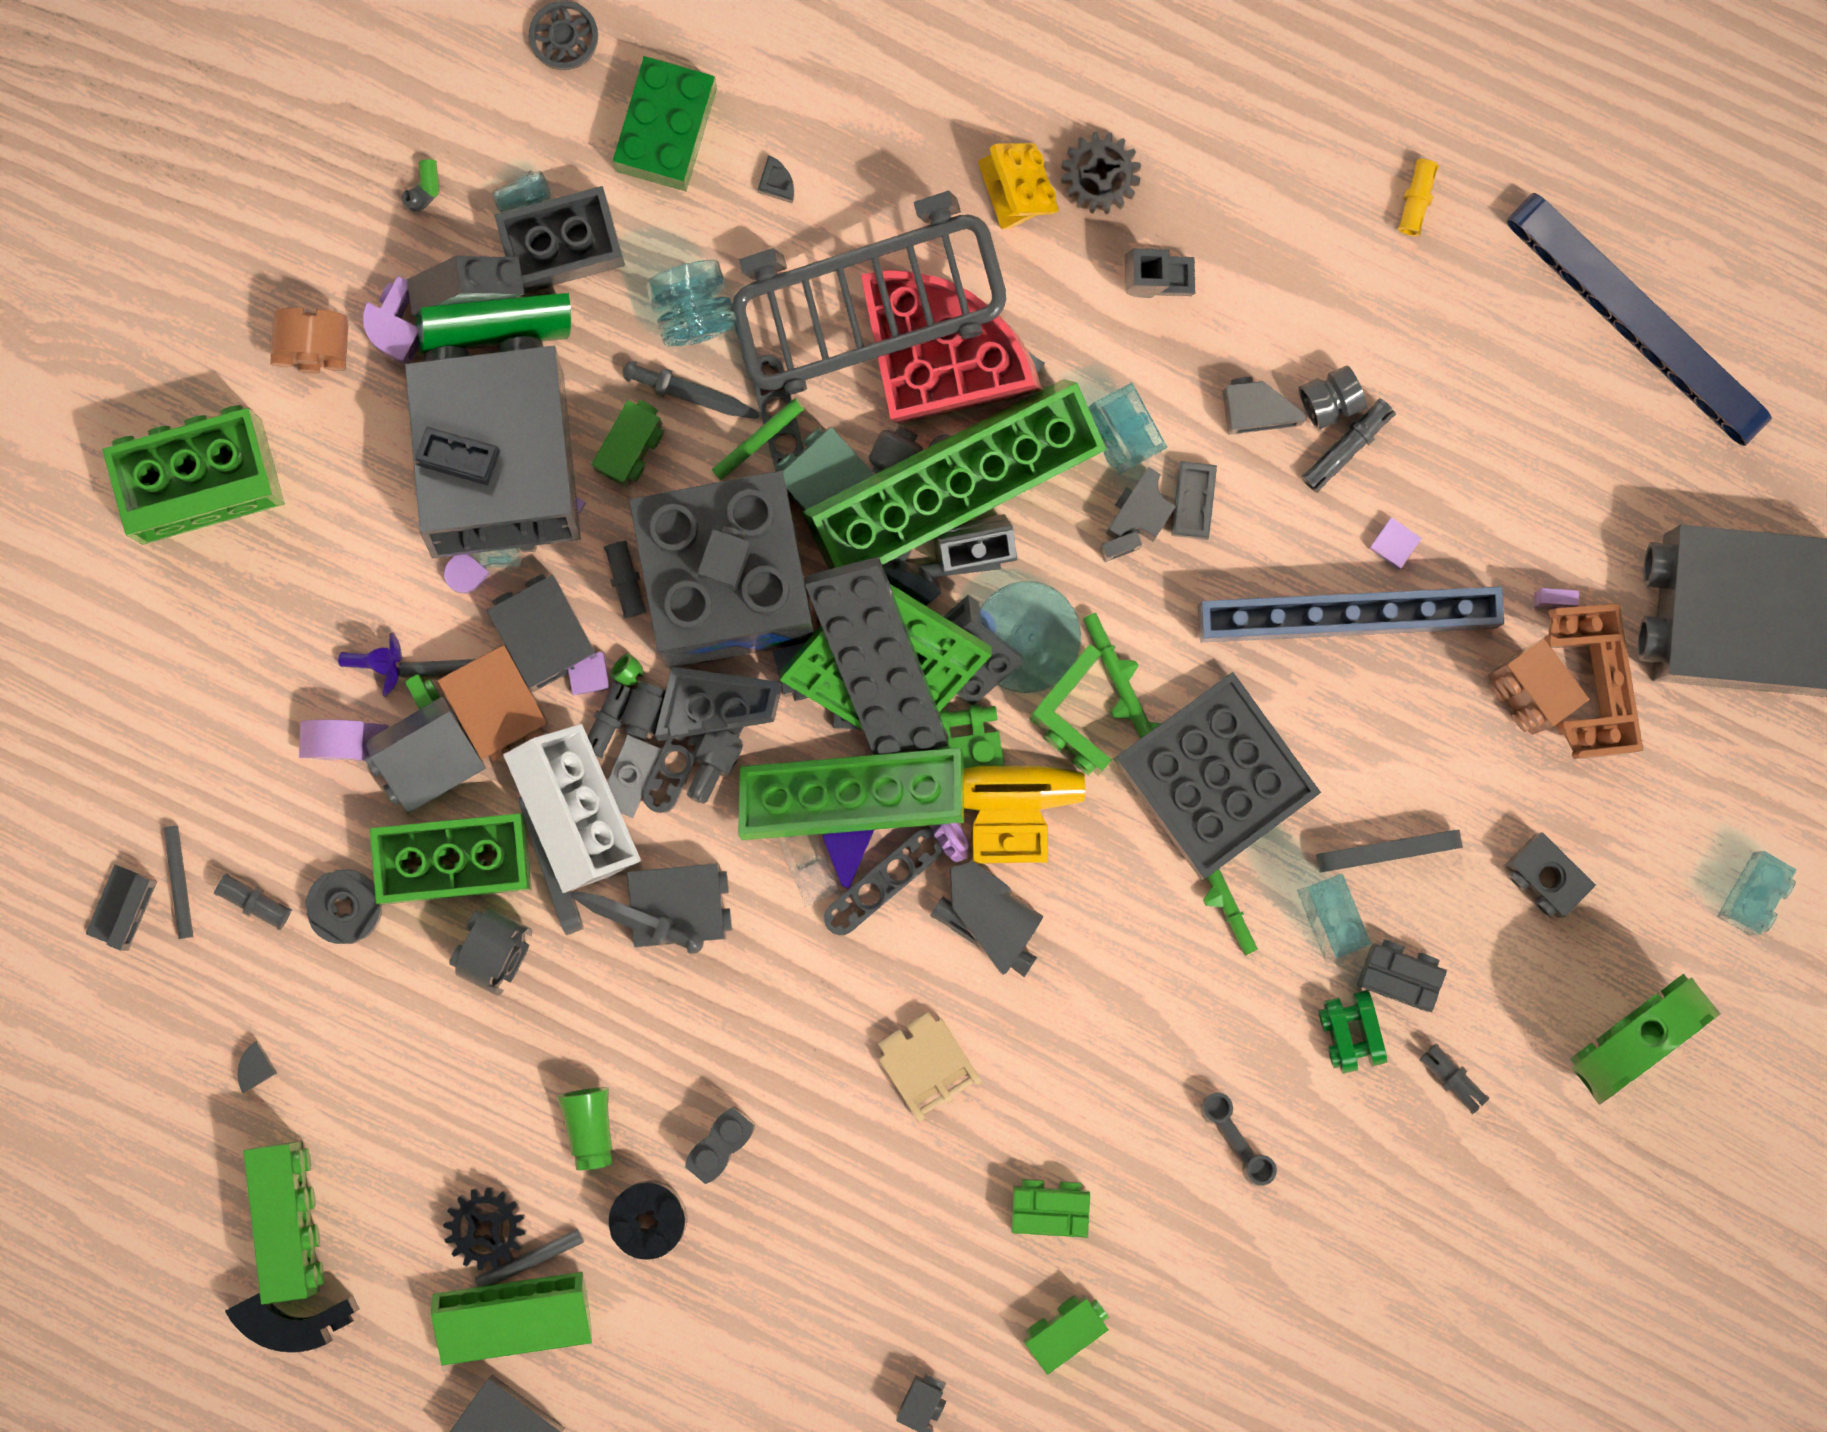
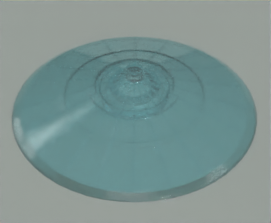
[980,581,1081,693]

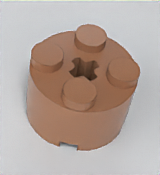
[270,308,349,374]

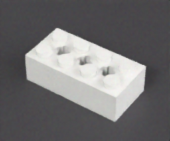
[503,724,641,893]

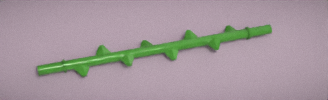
[1083,612,1258,955]

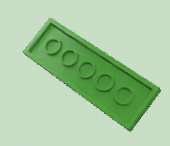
[738,748,964,840]

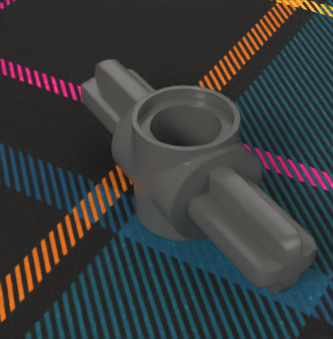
[687,727,744,804]

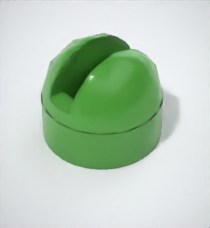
[610,653,644,687]

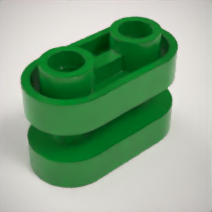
[1318,990,1387,1074]

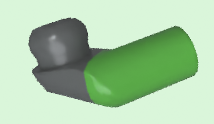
[402,159,439,211]

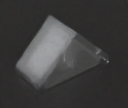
[778,834,840,907]

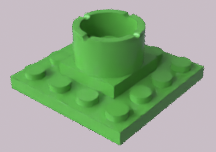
[779,584,992,730]

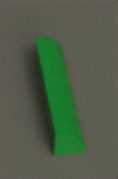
[416,293,571,354]

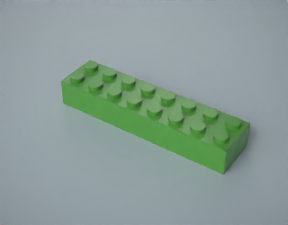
[802,379,1107,569]

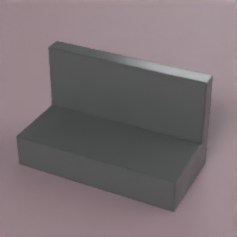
[86,865,158,951]

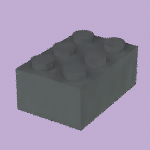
[495,186,625,293]

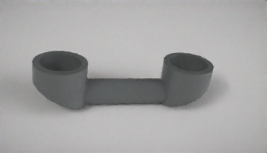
[1201,1093,1277,1186]

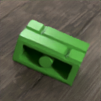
[1011,1179,1090,1238]

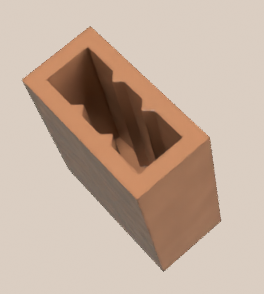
[437,644,548,761]

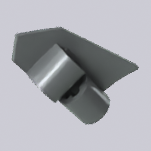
[950,861,1044,975]

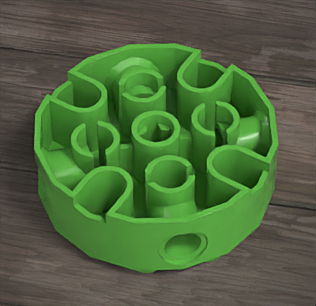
[1570,973,1721,1105]

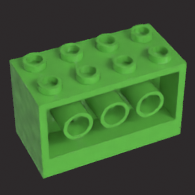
[102,405,285,545]

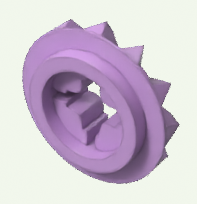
[930,823,968,862]

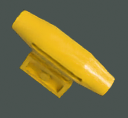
[964,765,1086,863]

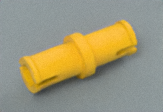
[1397,159,1439,237]

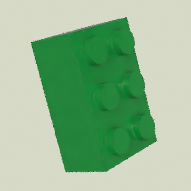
[612,56,717,192]

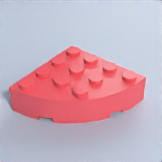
[861,270,1043,424]

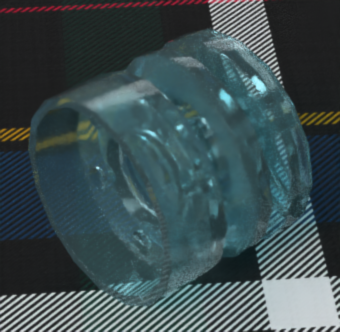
[645,260,738,347]

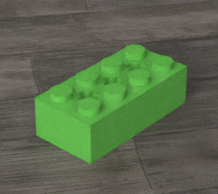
[369,813,532,905]
[243,1141,324,1304]

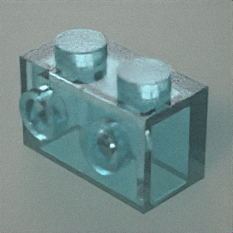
[1088,382,1168,475]
[1717,851,1797,936]

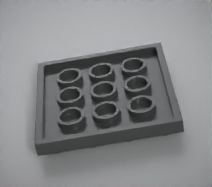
[1113,672,1321,881]

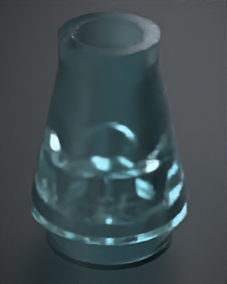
[493,170,551,212]

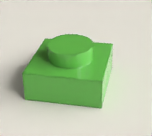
[405,674,441,710]

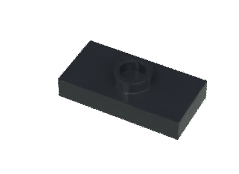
[414,426,500,486]

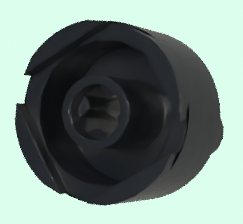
[609,1180,688,1260]

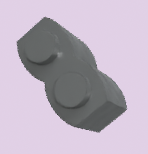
[685,1107,755,1184]

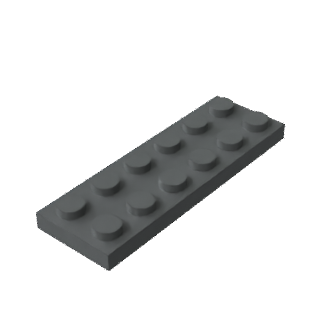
[805,557,949,755]

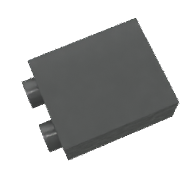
[405,337,581,559]
[1638,524,1827,697]

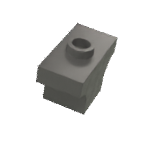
[1106,467,1176,542]

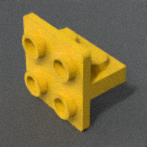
[978,143,1059,230]

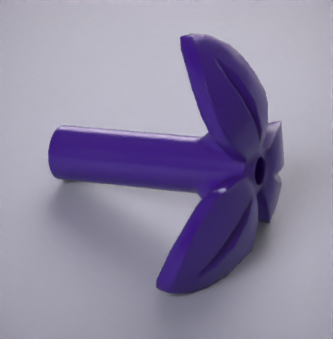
[338,632,402,697]

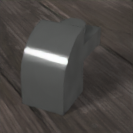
[1125,248,1196,298]

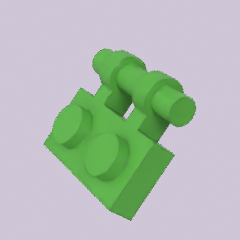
[933,704,1004,768]

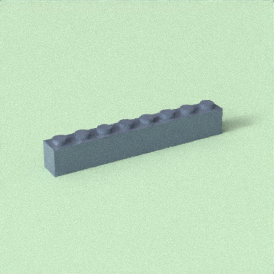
[1198,587,1505,643]

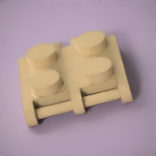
[878,1011,982,1122]

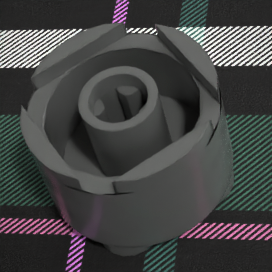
[449,908,533,996]

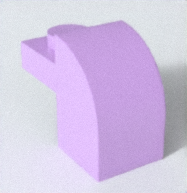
[363,276,420,366]
[299,720,389,761]

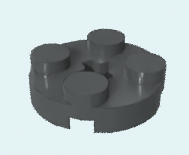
[306,870,383,944]

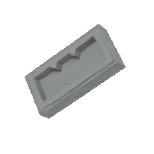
[607,735,662,818]

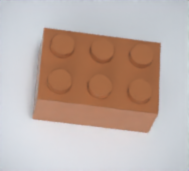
[1488,638,1590,735]

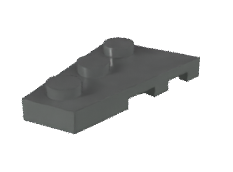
[655,667,782,741]

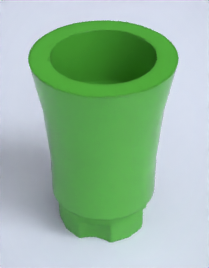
[556,1087,613,1171]

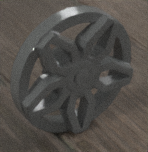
[529,1,599,70]

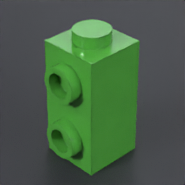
[591,400,664,488]
[1024,1295,1110,1375]

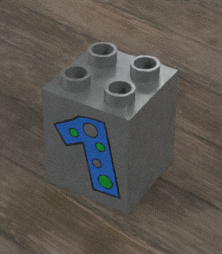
[629,470,814,669]

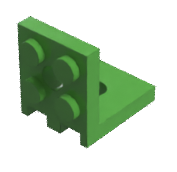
[1030,644,1112,776]

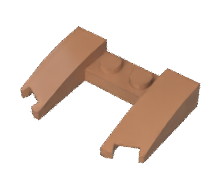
[1544,604,1644,759]

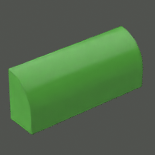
[431,1272,592,1366]

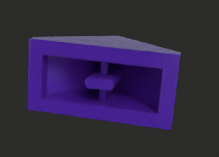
[822,830,874,889]

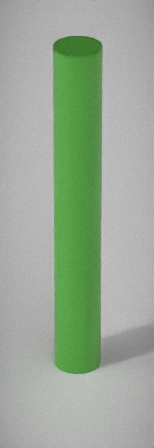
[712,398,805,480]

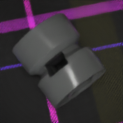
[1299,365,1367,430]

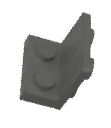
[943,594,1024,705]

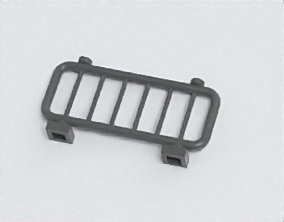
[731,190,1007,395]

